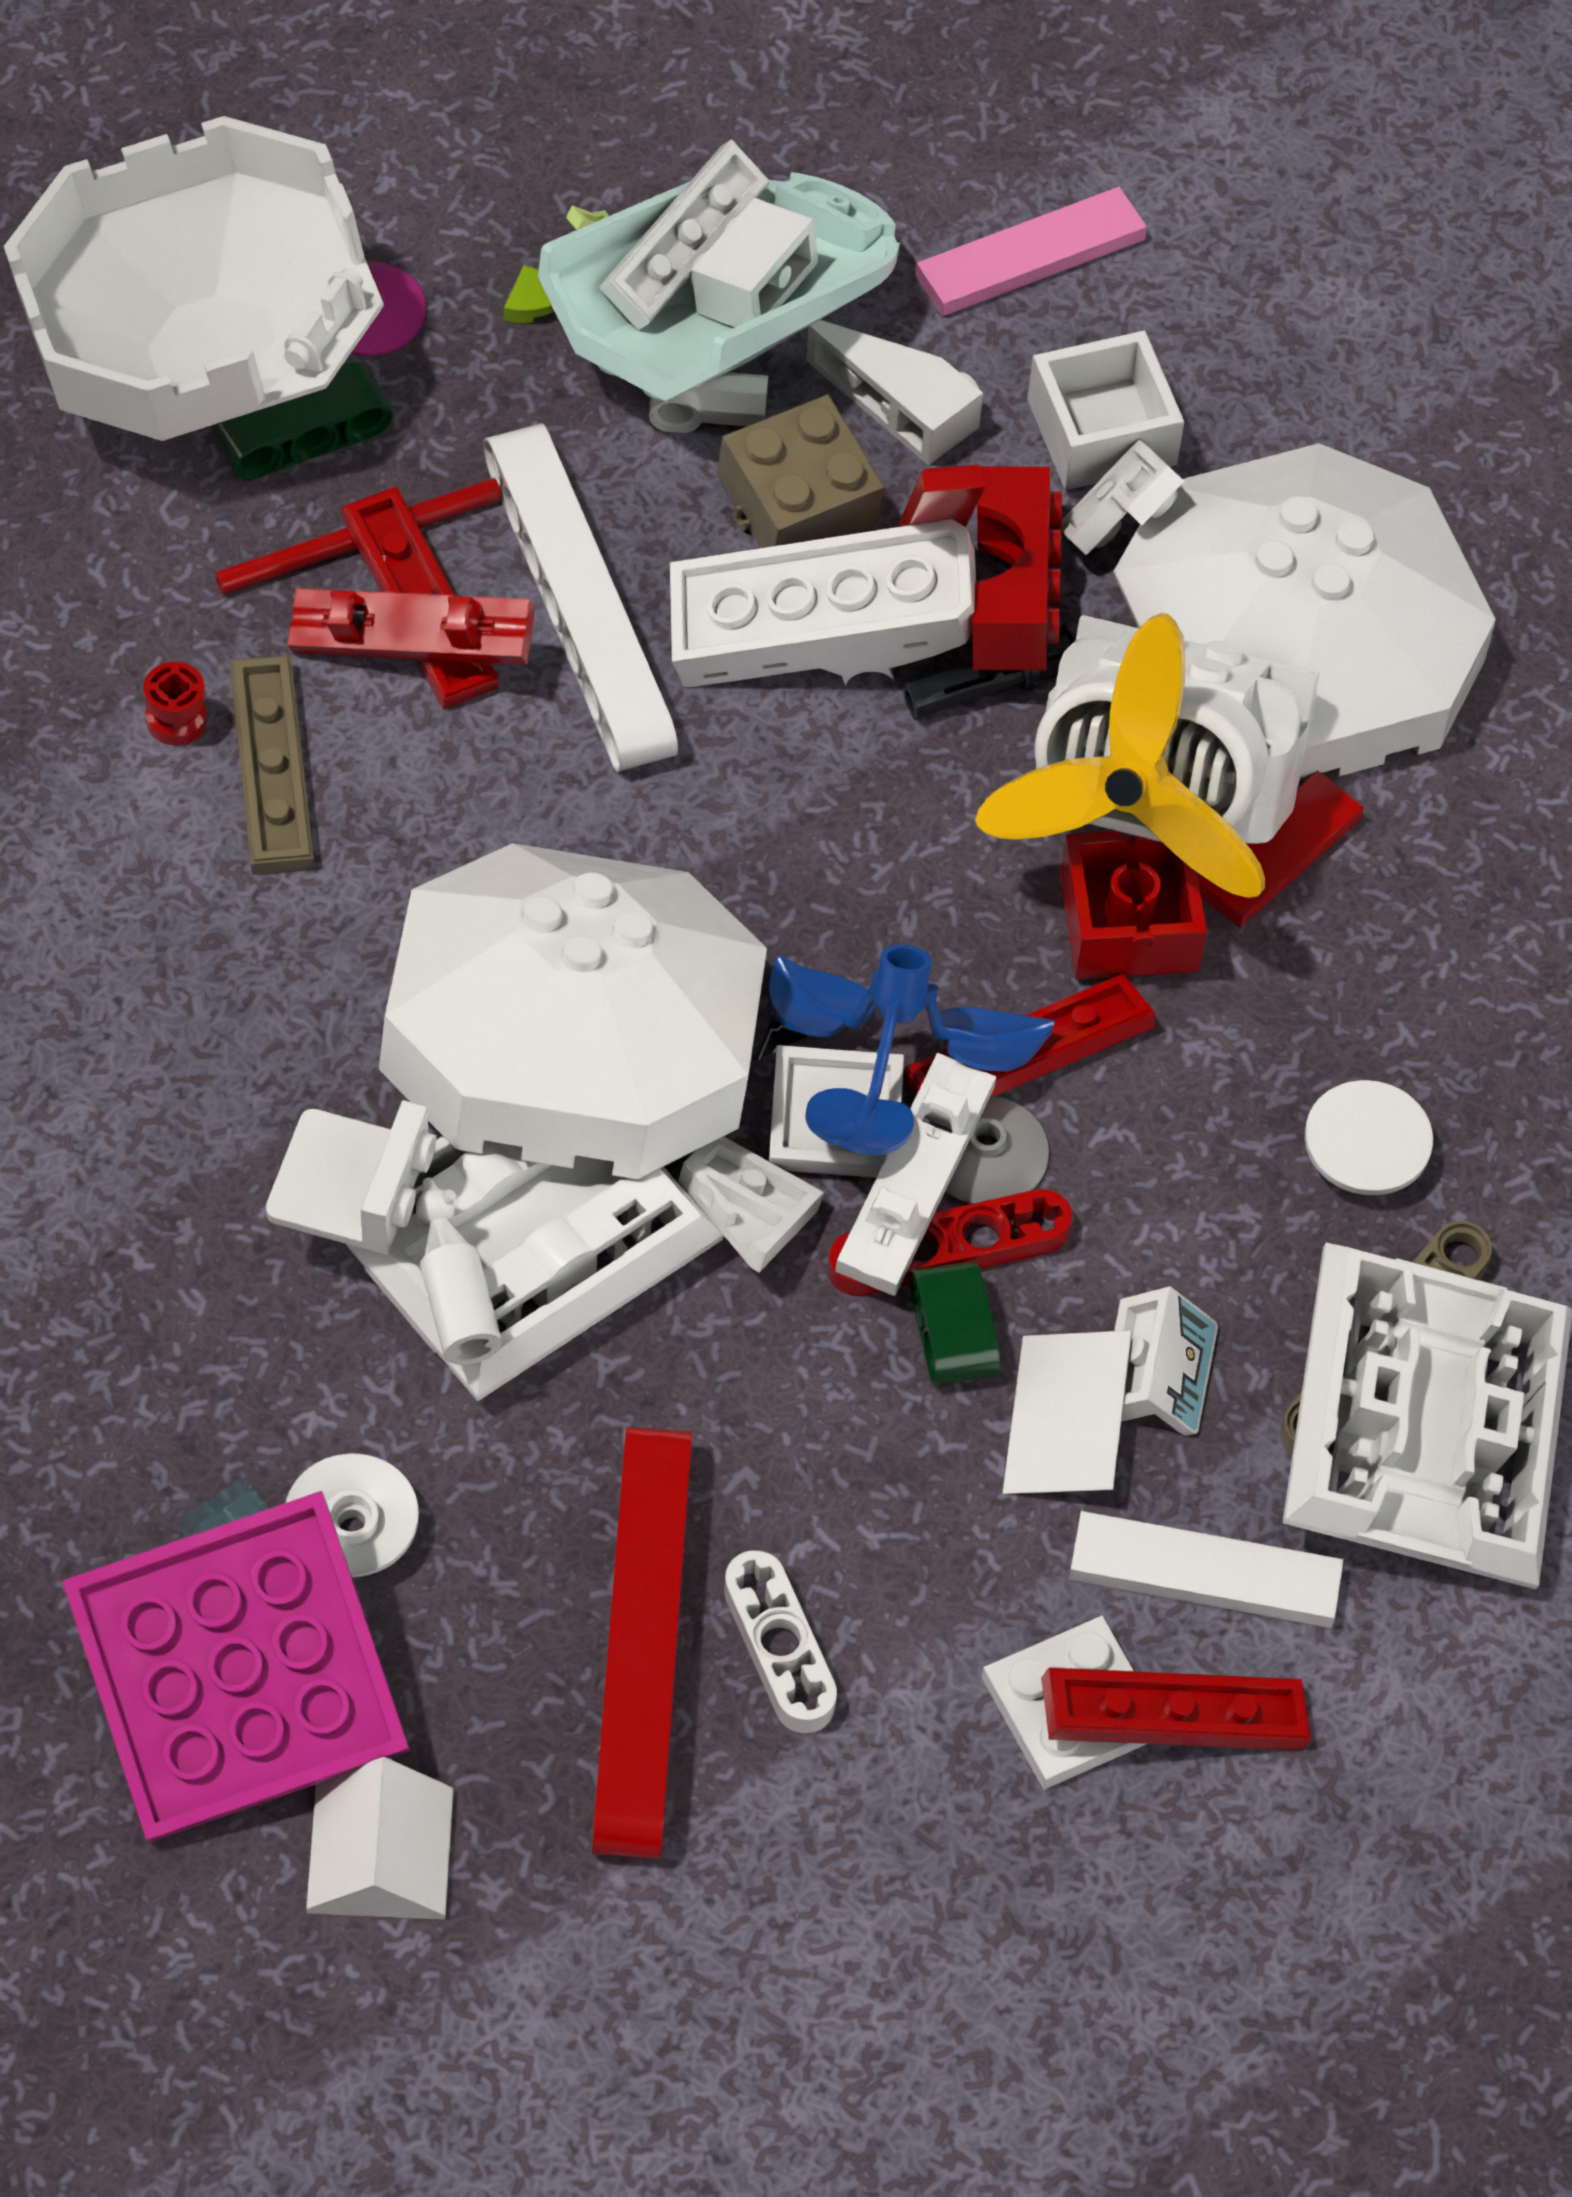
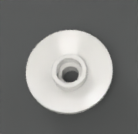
[286,1453,419,1577]

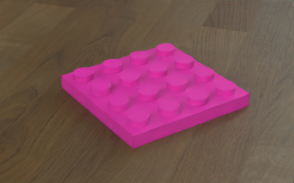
[62,1490,410,1843]

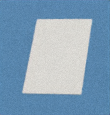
[1002,1330,1132,1494]

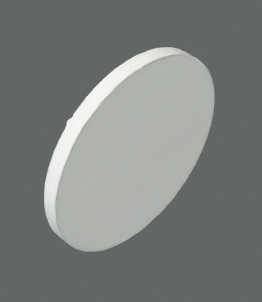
[1304,1080,1433,1195]

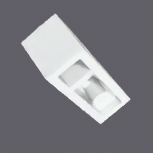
[806,320,983,465]

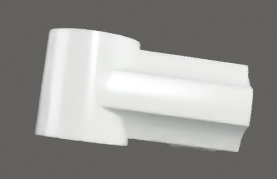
[649,372,768,433]

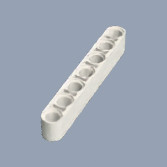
[483,423,678,772]

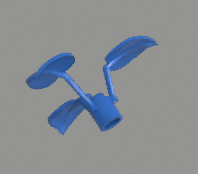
[768,944,1054,1155]

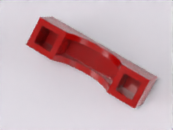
[972,466,1062,670]

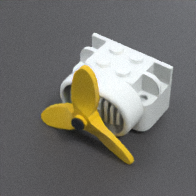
[975,613,1320,898]

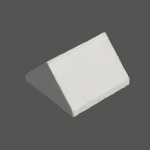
[306,1757,453,1920]

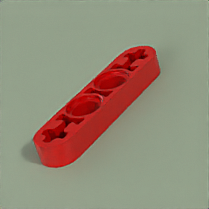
[828,1189,1072,1296]

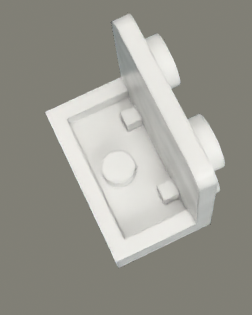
[266,1100,436,1255]

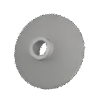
[928,1096,1049,1205]

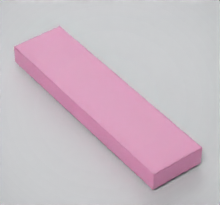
[915,186,1147,317]

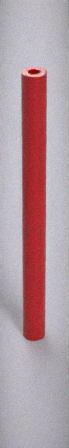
[215,478,502,595]

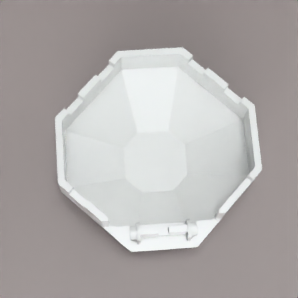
[4,116,384,441]
[1113,443,1496,787]
[379,843,767,1179]

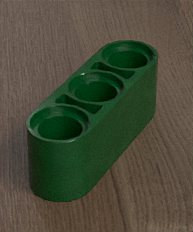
[211,362,394,481]

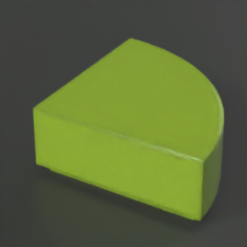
[504,265,555,324]

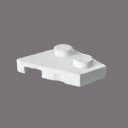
[678,1136,824,1273]

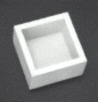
[1027,330,1184,491]

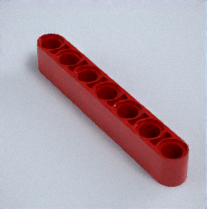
[592,1426,692,1860]

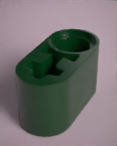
[910,1261,1000,1385]

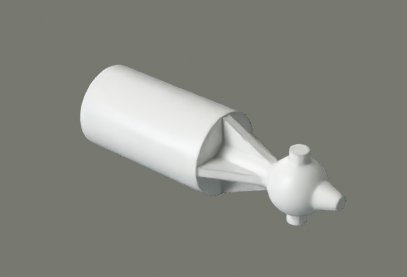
[415,1178,502,1365]

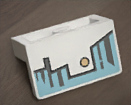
[1114,1286,1218,1436]

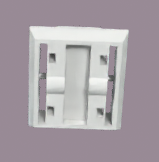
[346,1136,723,1401]
[1283,1243,1572,1589]

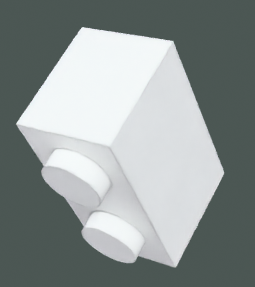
[690,198,819,327]

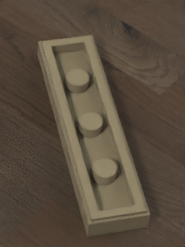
[230,655,314,875]

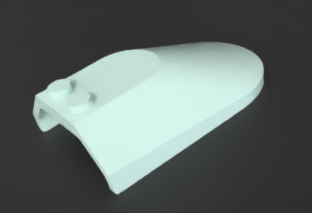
[538,172,900,402]

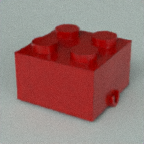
[1059,830,1207,980]

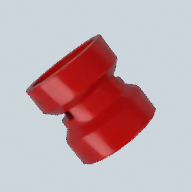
[143,661,208,746]

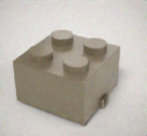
[717,394,884,548]

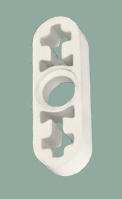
[724,1550,837,1733]

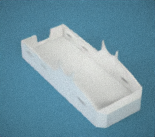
[670,519,976,687]

